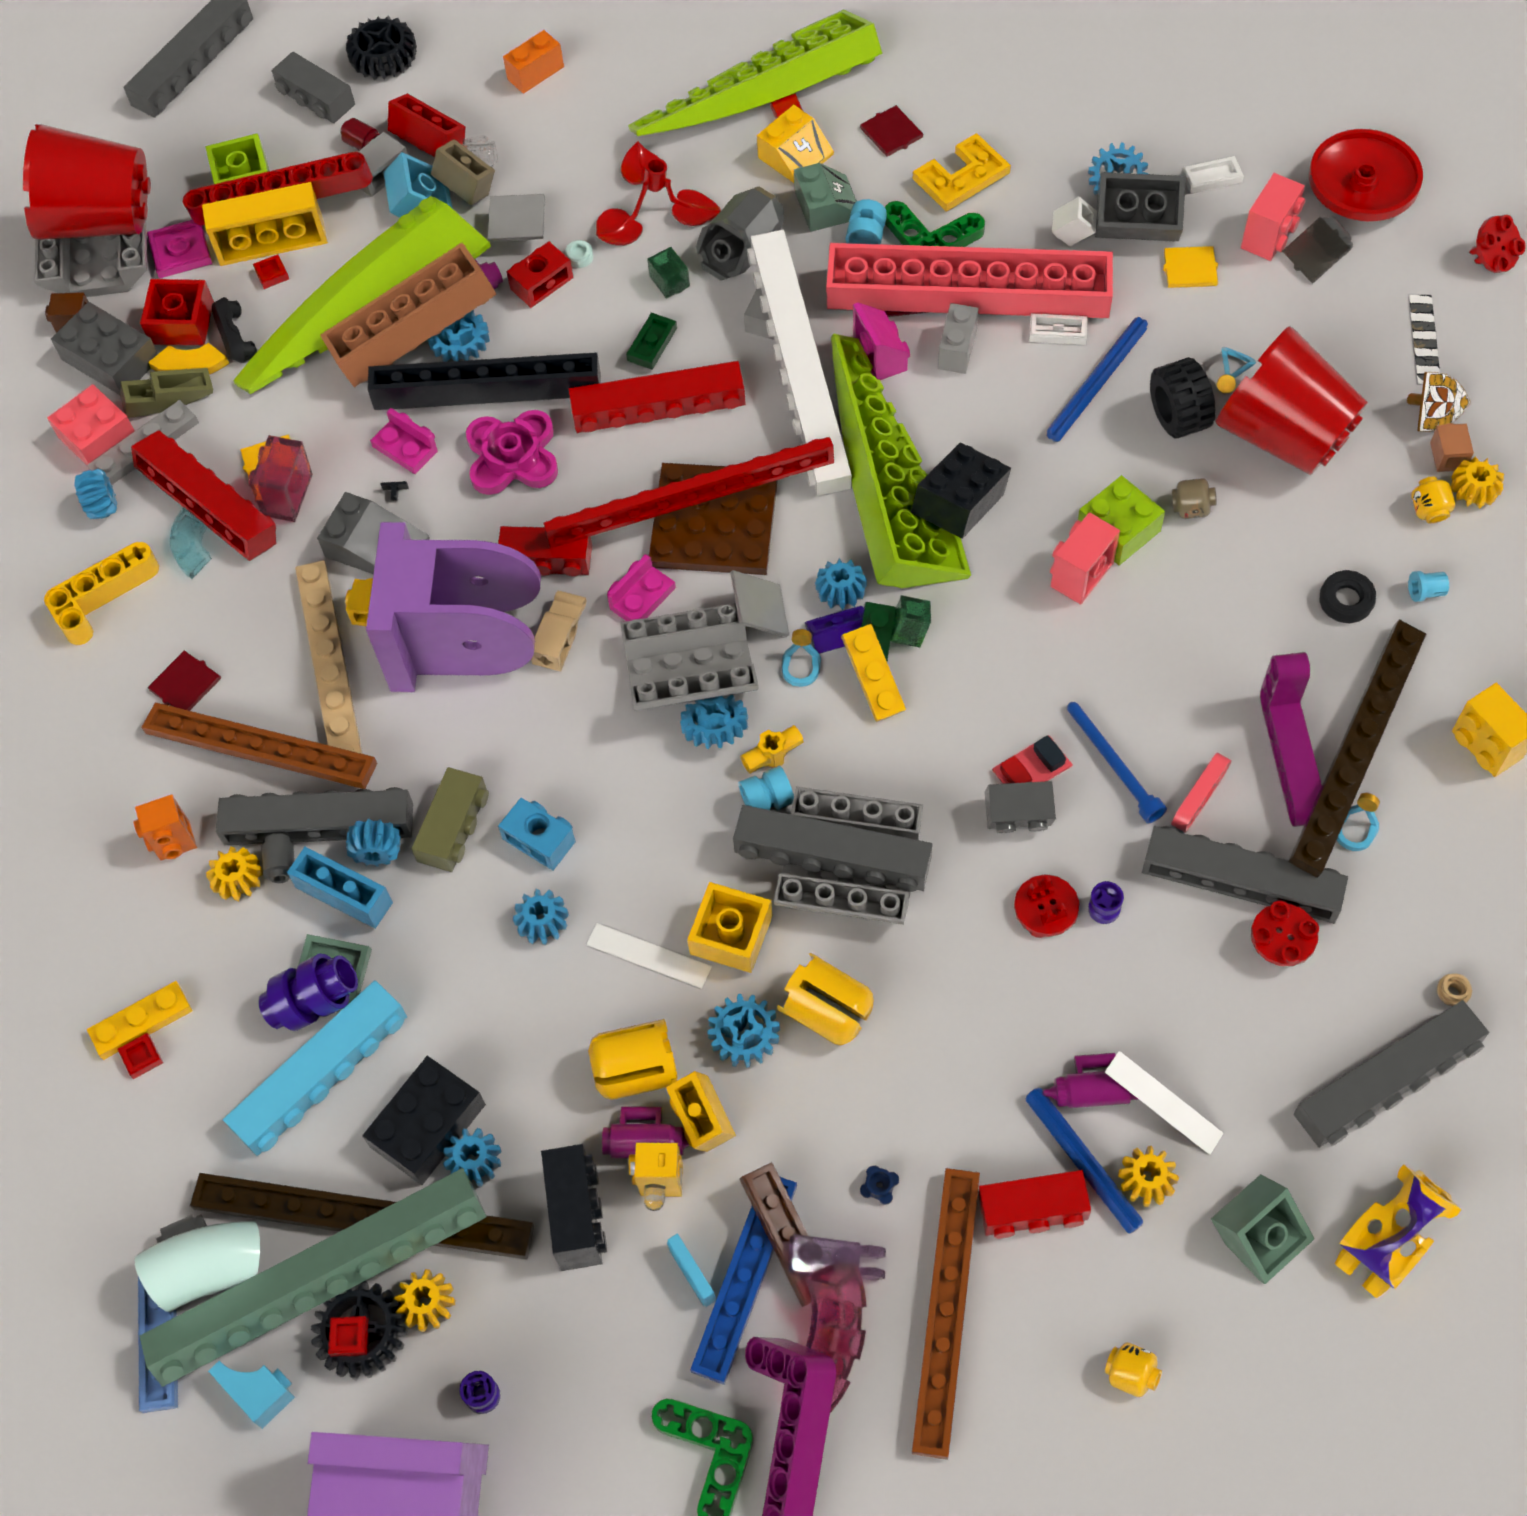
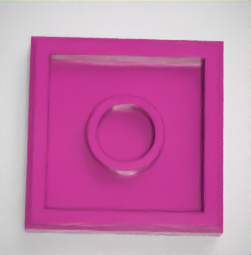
[147,220,213,279]

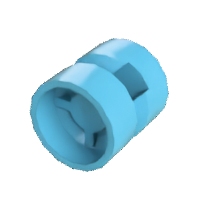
[845,199,887,244]
[738,765,794,810]

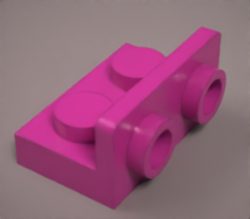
[370,408,438,474]
[607,554,676,621]

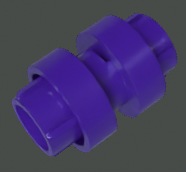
[258,953,358,1031]

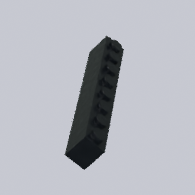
[367,352,601,410]

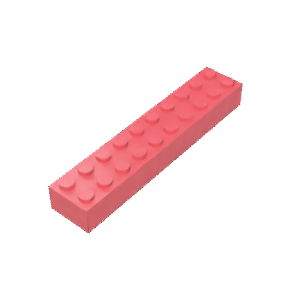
[826,243,1113,318]

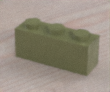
[411,767,489,872]

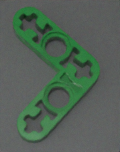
[885,201,985,247]
[651,1399,753,1516]

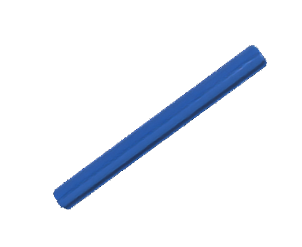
[1046,317,1148,442]

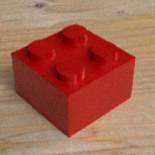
[140,279,214,346]

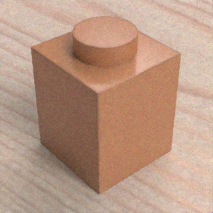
[1430,423,1474,472]

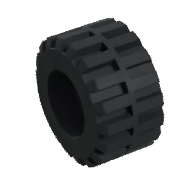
[1150,357,1216,439]

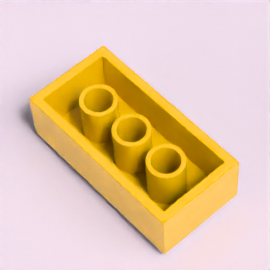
[202,182,328,266]

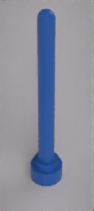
[1067,702,1167,824]

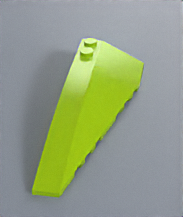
[628,9,883,136]
[233,196,491,394]
[831,333,971,588]

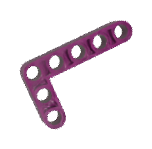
[1260,652,1322,827]
[745,1337,836,1516]

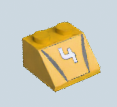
[757,105,834,183]

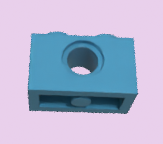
[498,797,576,871]

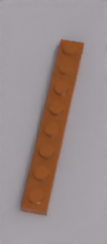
[141,702,378,789]
[912,1168,980,1460]

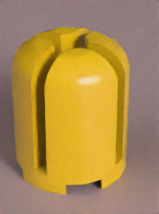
[777,953,874,1045]
[588,1019,678,1100]

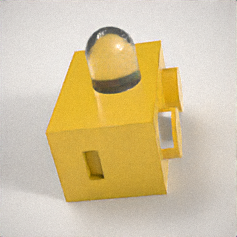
[629,1143,683,1211]

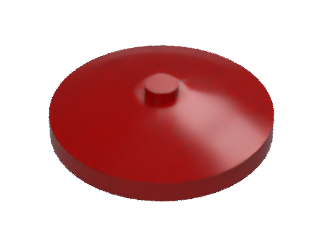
[1309,129,1423,222]

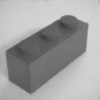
[271,52,355,123]

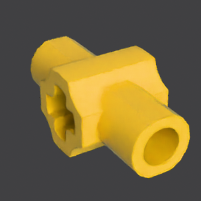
[740,725,804,774]

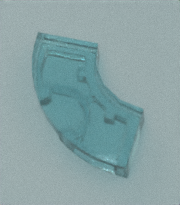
[170,507,212,579]

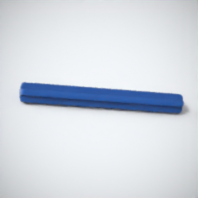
[1026,1087,1143,1234]

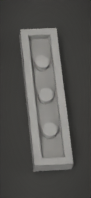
[87,400,199,485]

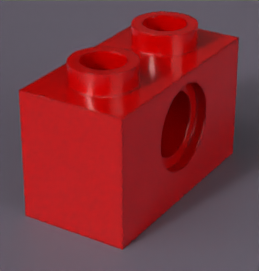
[506,241,574,308]

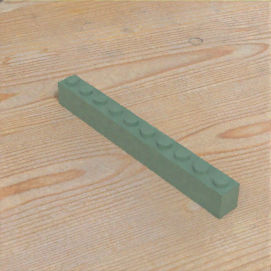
[139,1168,487,1387]

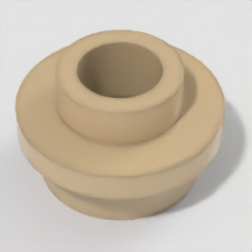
[1437,974,1472,1006]

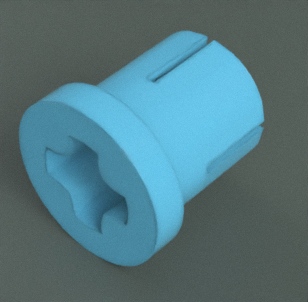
[1408,571,1449,602]

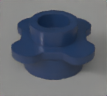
[860,1165,899,1205]

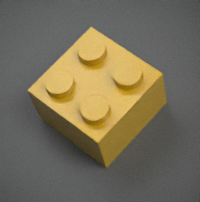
[1452,682,1527,777]
[687,882,773,973]

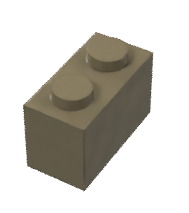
[431,139,495,206]

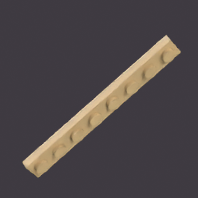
[295,560,363,754]

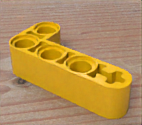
[44,542,159,645]

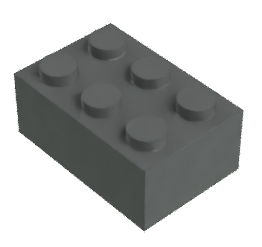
[1095,172,1186,241]
[51,302,158,395]

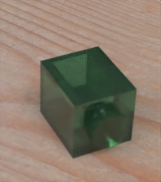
[647,247,690,299]
[891,595,931,648]

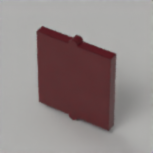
[860,105,923,157]
[147,650,221,711]

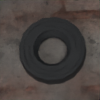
[1319,570,1376,624]

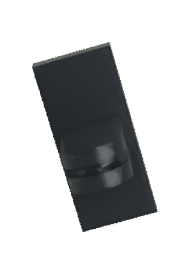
[380,481,409,501]

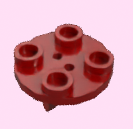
[1469,215,1526,273]
[1014,874,1080,938]
[1251,901,1319,966]

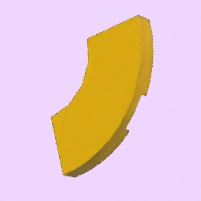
[148,342,229,374]

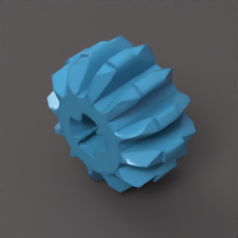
[74,469,117,519]
[815,558,867,610]
[346,819,401,867]
[513,888,569,945]
[443,1128,502,1187]

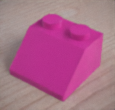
[853,302,910,380]

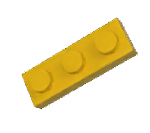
[841,624,906,722]
[86,981,193,1060]

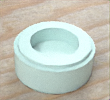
[565,240,593,268]

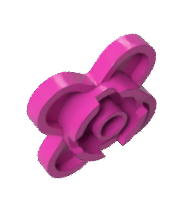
[466,410,558,495]

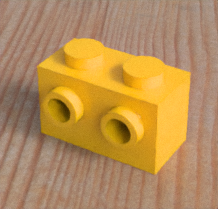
[666,1071,736,1152]

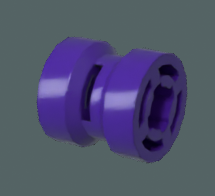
[1088,881,1124,924]
[460,1371,500,1414]

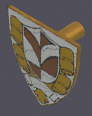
[1407,372,1471,432]

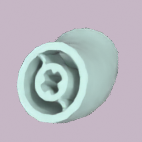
[135,1221,260,1312]

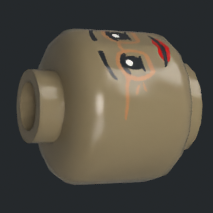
[1172,478,1217,519]

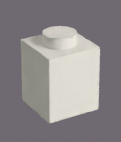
[1052,197,1097,247]

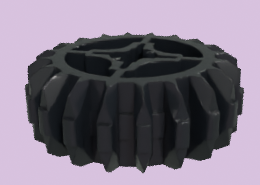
[346,15,417,80]
[311,1281,408,1380]

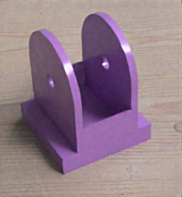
[366,522,541,692]
[307,1432,489,1516]

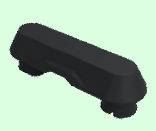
[212,297,257,363]

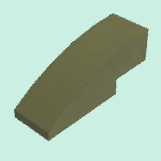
[120,368,213,418]

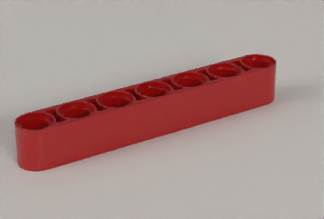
[182,152,373,226]

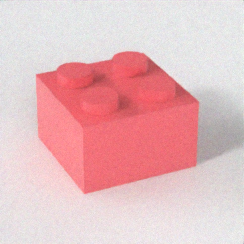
[1241,173,1305,261]
[47,384,135,465]
[1050,512,1120,605]

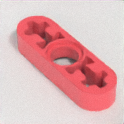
[1171,752,1232,833]

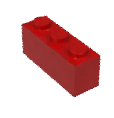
[388,93,466,157]
[498,526,592,576]
[978,1170,1091,1239]

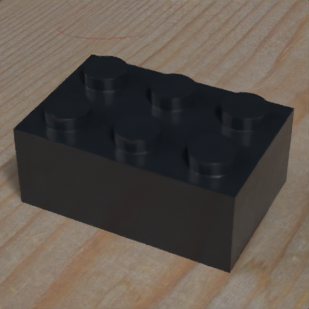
[911,442,1011,539]
[362,1055,486,1185]
[541,1144,607,1271]

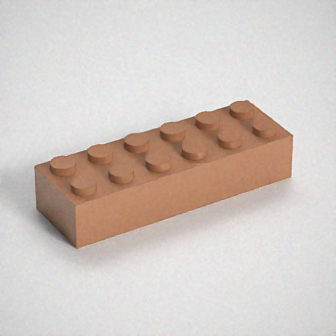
[320,242,497,387]

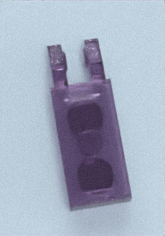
[788,1234,886,1281]

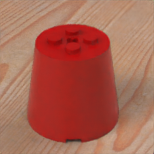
[23,124,151,240]
[1216,326,1368,475]

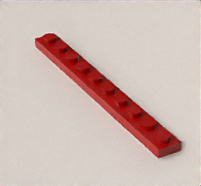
[543,437,834,548]

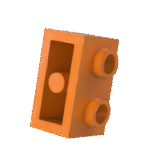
[503,30,564,94]
[133,794,197,860]

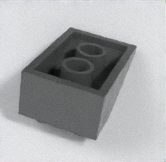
[317,492,430,574]

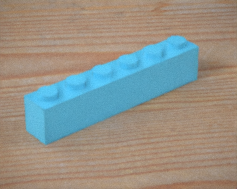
[223,980,407,1156]

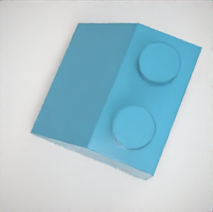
[383,152,453,217]

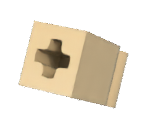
[531,590,587,672]

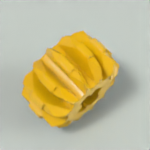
[1451,456,1504,509]
[206,845,263,902]
[1118,1146,1179,1207]
[394,1269,456,1332]

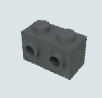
[984,781,1056,833]

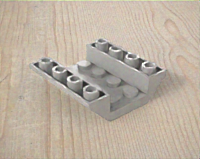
[35,220,147,297]
[620,603,759,711]
[773,786,923,925]

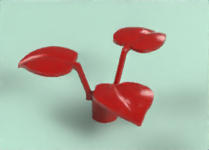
[596,141,721,245]

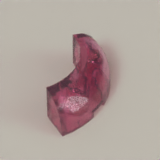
[805,1263,867,1413]

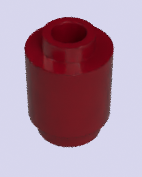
[340,118,380,151]

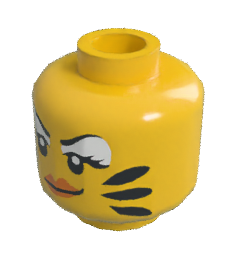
[1411,476,1455,524]
[1105,1342,1162,1397]

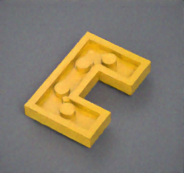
[912,133,1011,212]

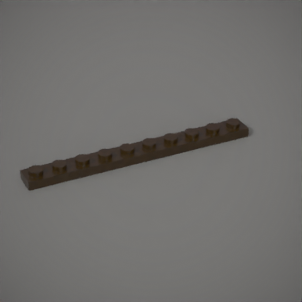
[1288,619,1426,878]
[190,1173,534,1260]

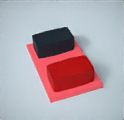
[992,735,1073,784]

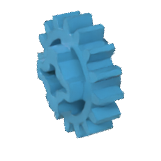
[1088,142,1148,195]
[428,310,490,362]
[680,695,748,749]
[707,994,780,1068]

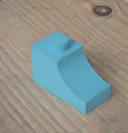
[208,1361,295,1429]

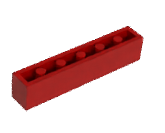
[568,361,746,433]
[131,430,277,561]

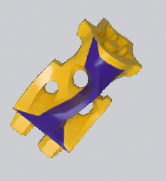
[1334,1164,1462,1298]

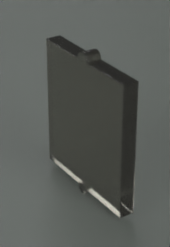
[1282,217,1351,284]

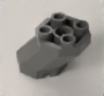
[696,186,784,281]

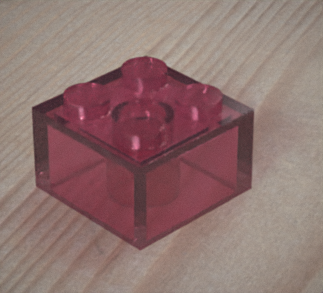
[248,435,313,522]

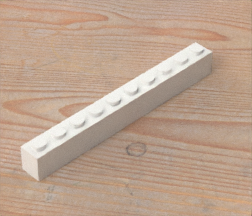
[747,230,852,496]

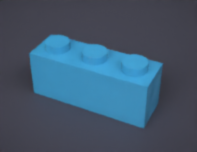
[287,847,393,929]

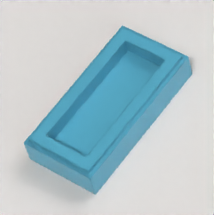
[667,1233,716,1307]

